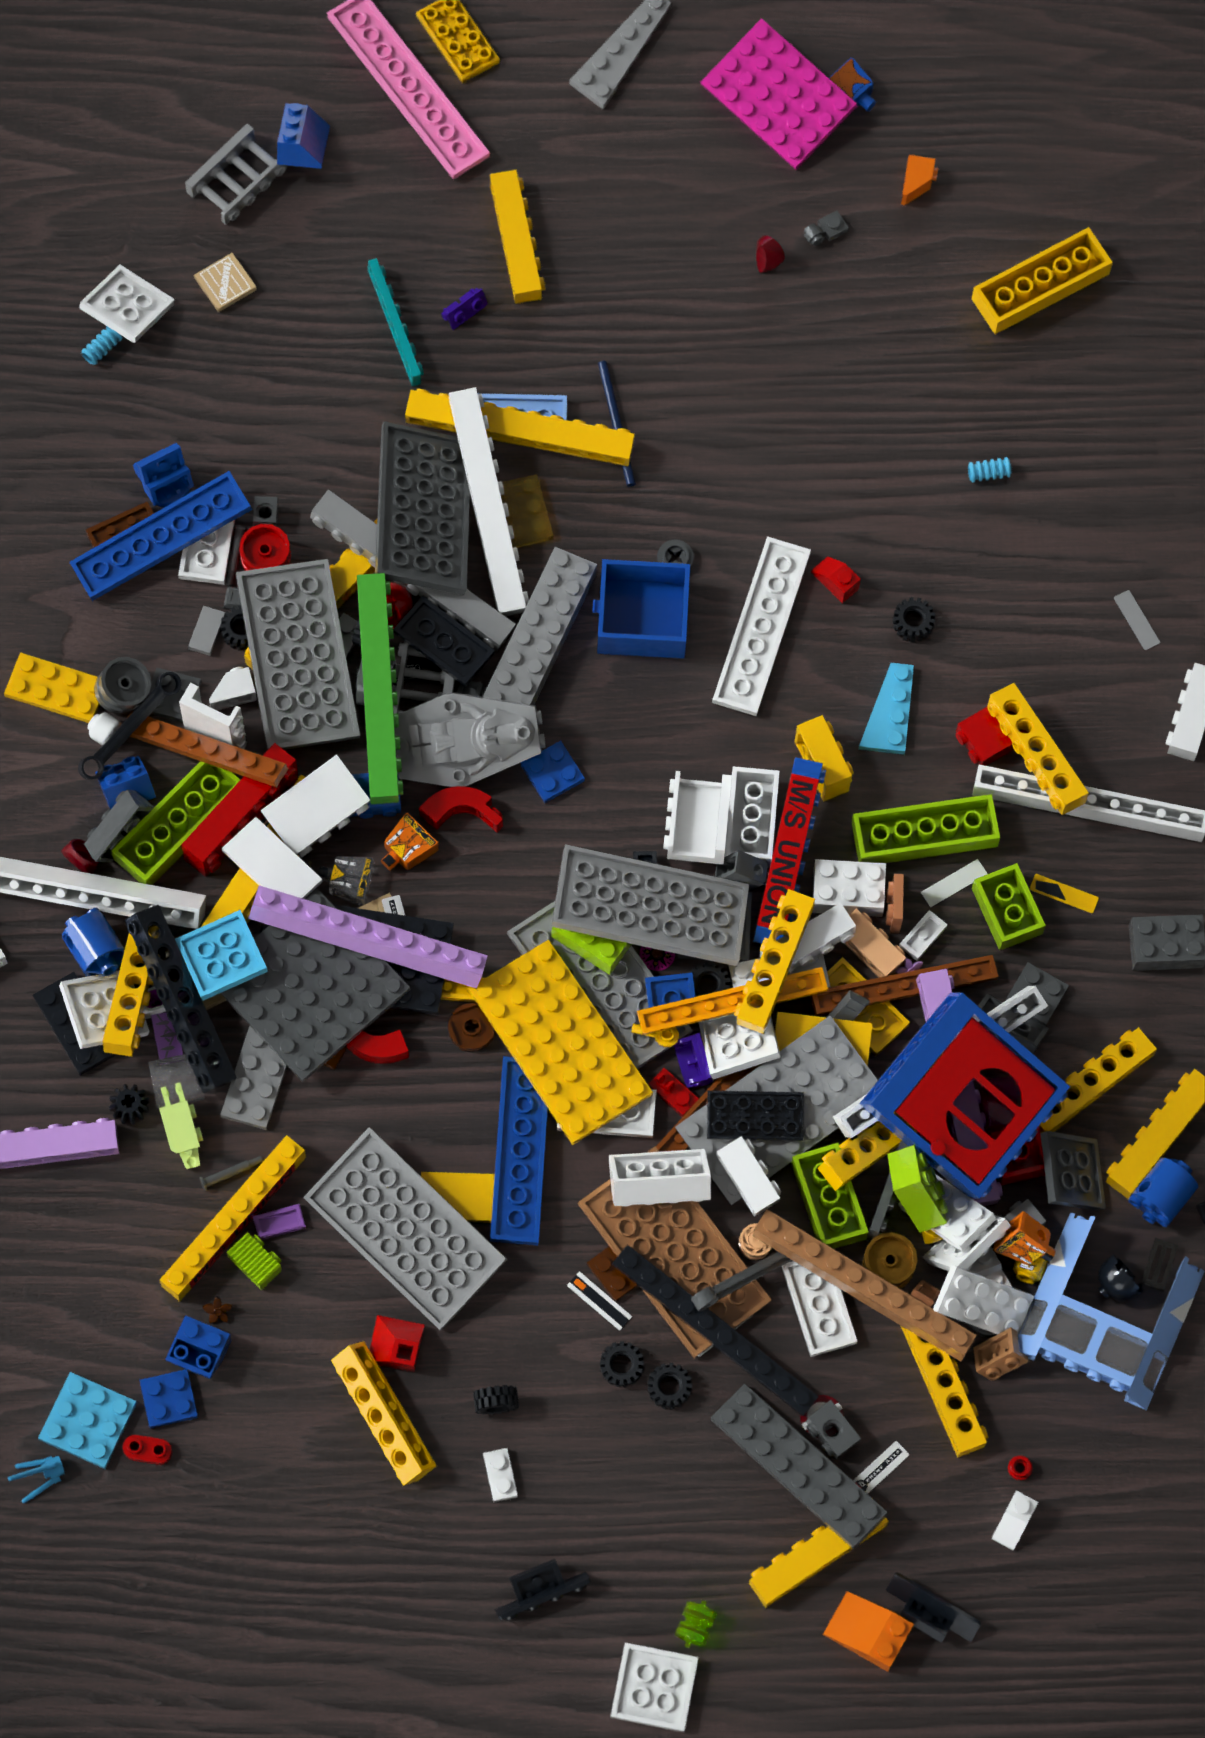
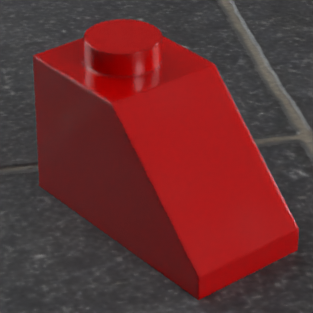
[811,556,861,604]

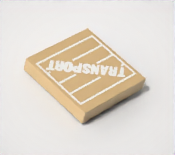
[194,253,257,312]

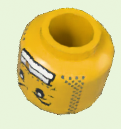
[1013,1257,1048,1284]

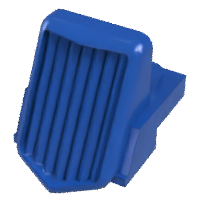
[133,443,194,507]

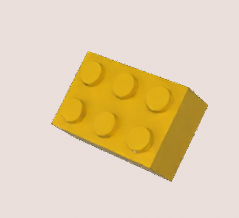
[794,715,854,802]

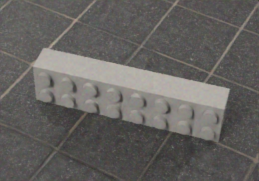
[483,547,597,705]

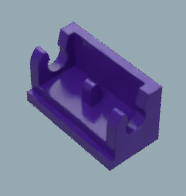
[674,1033,712,1089]

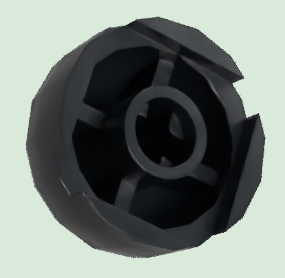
[1098,1254,1145,1303]

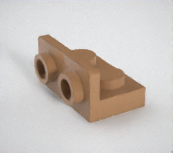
[973,1328,1028,1381]

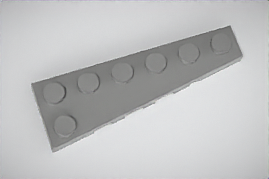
[569,0,671,109]

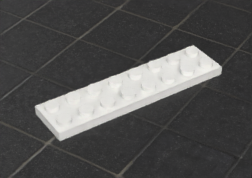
[712,537,811,716]

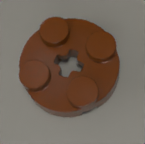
[448,1003,495,1051]

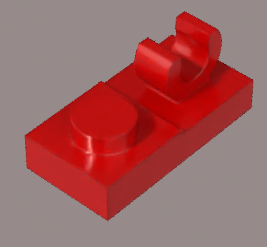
[648,1067,699,1117]

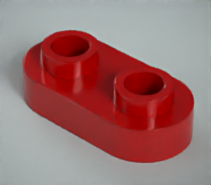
[123,1435,172,1465]

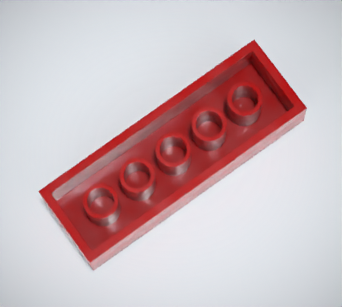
[181,743,298,877]

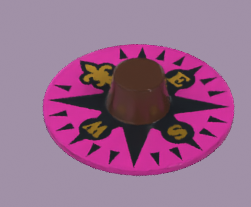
[640,946,675,971]

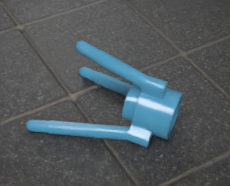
[8,1456,65,1503]

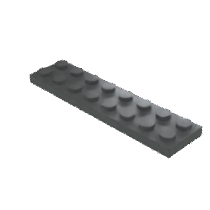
[711,1384,888,1550]

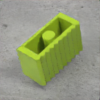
[226,1232,282,1290]

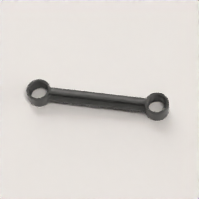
[691,1234,810,1312]

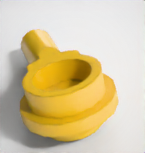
[631,1023,679,1047]

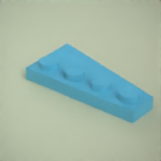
[859,663,914,755]

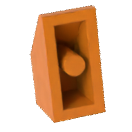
[901,155,938,205]

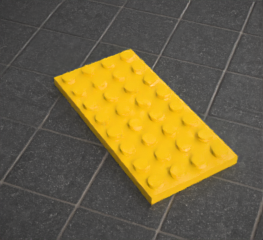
[469,939,653,1145]

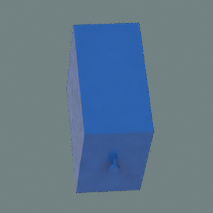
[592,559,690,659]

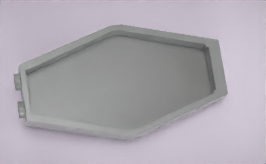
[395,692,546,787]

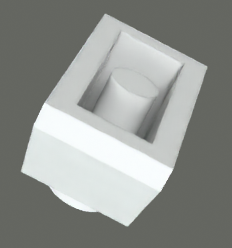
[209,667,257,710]
[992,1491,1038,1550]

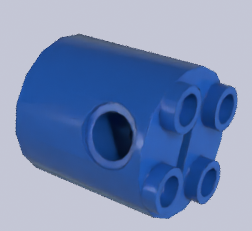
[62,908,125,977]
[1128,1158,1199,1227]

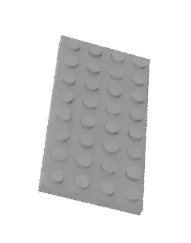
[236,559,360,750]
[551,845,749,966]
[507,901,693,1069]
[675,1016,878,1205]
[303,1127,508,1331]

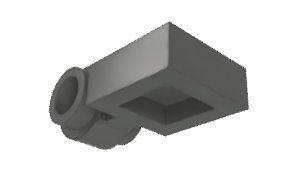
[804,211,849,246]

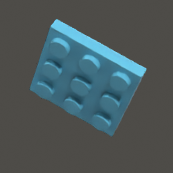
[175,910,268,1001]
[38,1372,137,1469]

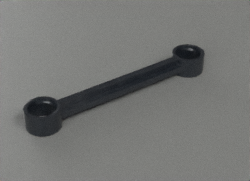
[78,672,182,780]

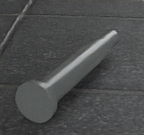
[225,525,247,586]
[199,1156,263,1191]

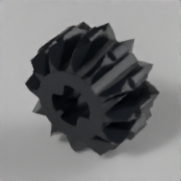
[109,1084,150,1125]

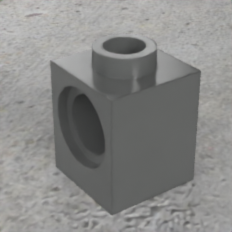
[253,496,279,527]

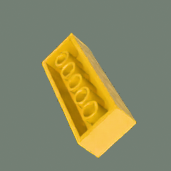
[972,227,1113,334]

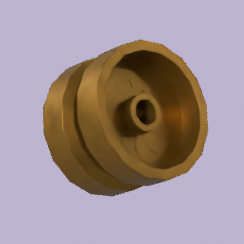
[862,1232,917,1289]

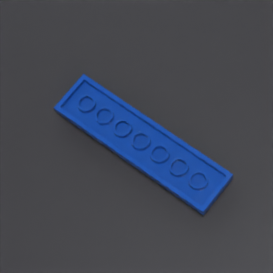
[70,471,252,601]
[490,1056,548,1246]

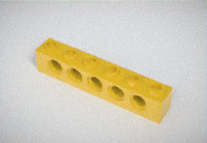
[987,683,1089,815]
[734,889,815,1034]
[102,932,160,1057]
[1039,1027,1157,1133]
[817,1111,918,1191]
[900,1325,988,1458]
[331,1341,436,1486]

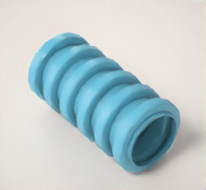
[81,326,122,365]
[968,457,1012,483]

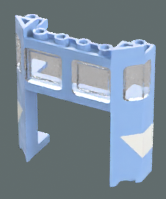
[1018,1213,1205,1410]

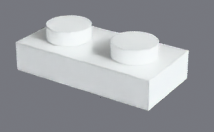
[899,910,948,961]
[483,1448,518,1502]

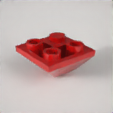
[370,1315,425,1372]

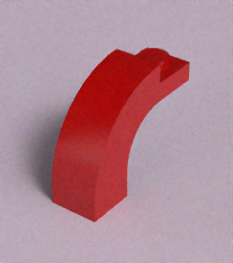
[419,786,503,833]
[346,1030,409,1064]

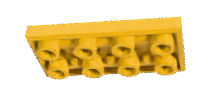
[416,0,500,83]
[775,1012,873,1066]
[421,1172,494,1223]

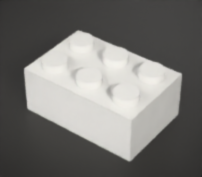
[812,859,886,917]
[716,1136,781,1217]

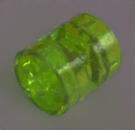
[674,1600,717,1648]

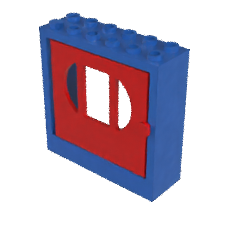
[859,992,1070,1199]

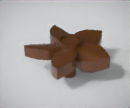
[203,1296,232,1323]

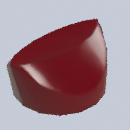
[756,235,785,273]
[61,839,100,874]

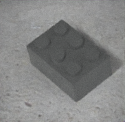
[1129,914,1205,971]

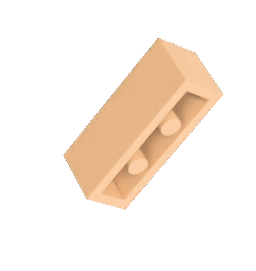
[844,908,906,978]

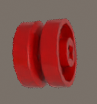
[239,524,291,571]

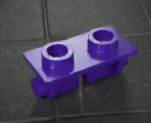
[441,288,488,330]

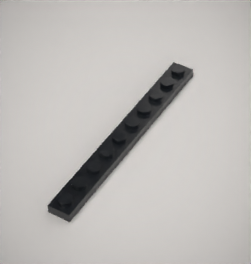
[612,1244,819,1417]

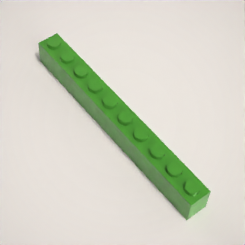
[357,573,403,804]

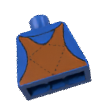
[829,57,876,111]

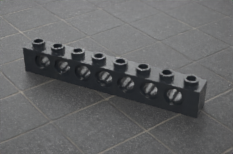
[125,904,237,1094]

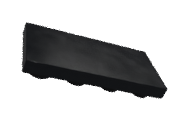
[707,1091,804,1141]

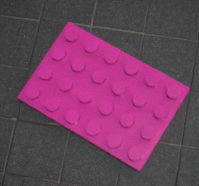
[700,18,857,170]

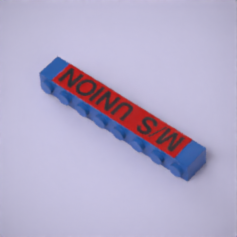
[753,757,826,944]

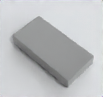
[188,606,225,656]

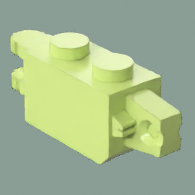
[159,1082,203,1169]

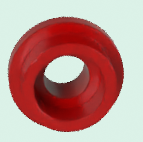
[1008,1456,1033,1481]

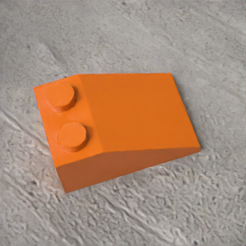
[823,1591,914,1672]

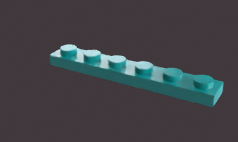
[368,258,424,387]

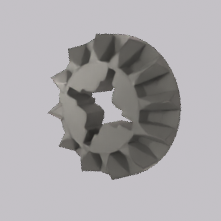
[657,540,694,567]

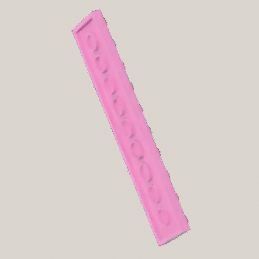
[327,0,490,180]

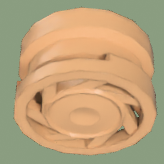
[738,1223,771,1261]

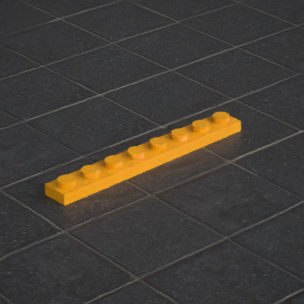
[637,967,828,1035]

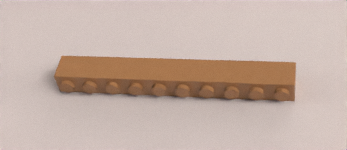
[753,1209,976,1362]

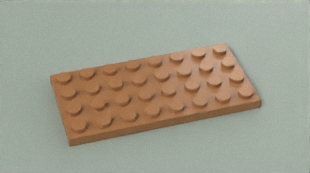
[578,1146,772,1358]

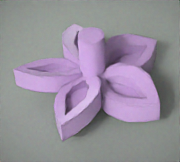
[896,957,923,974]

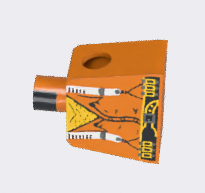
[381,813,439,871]
[993,1211,1056,1265]

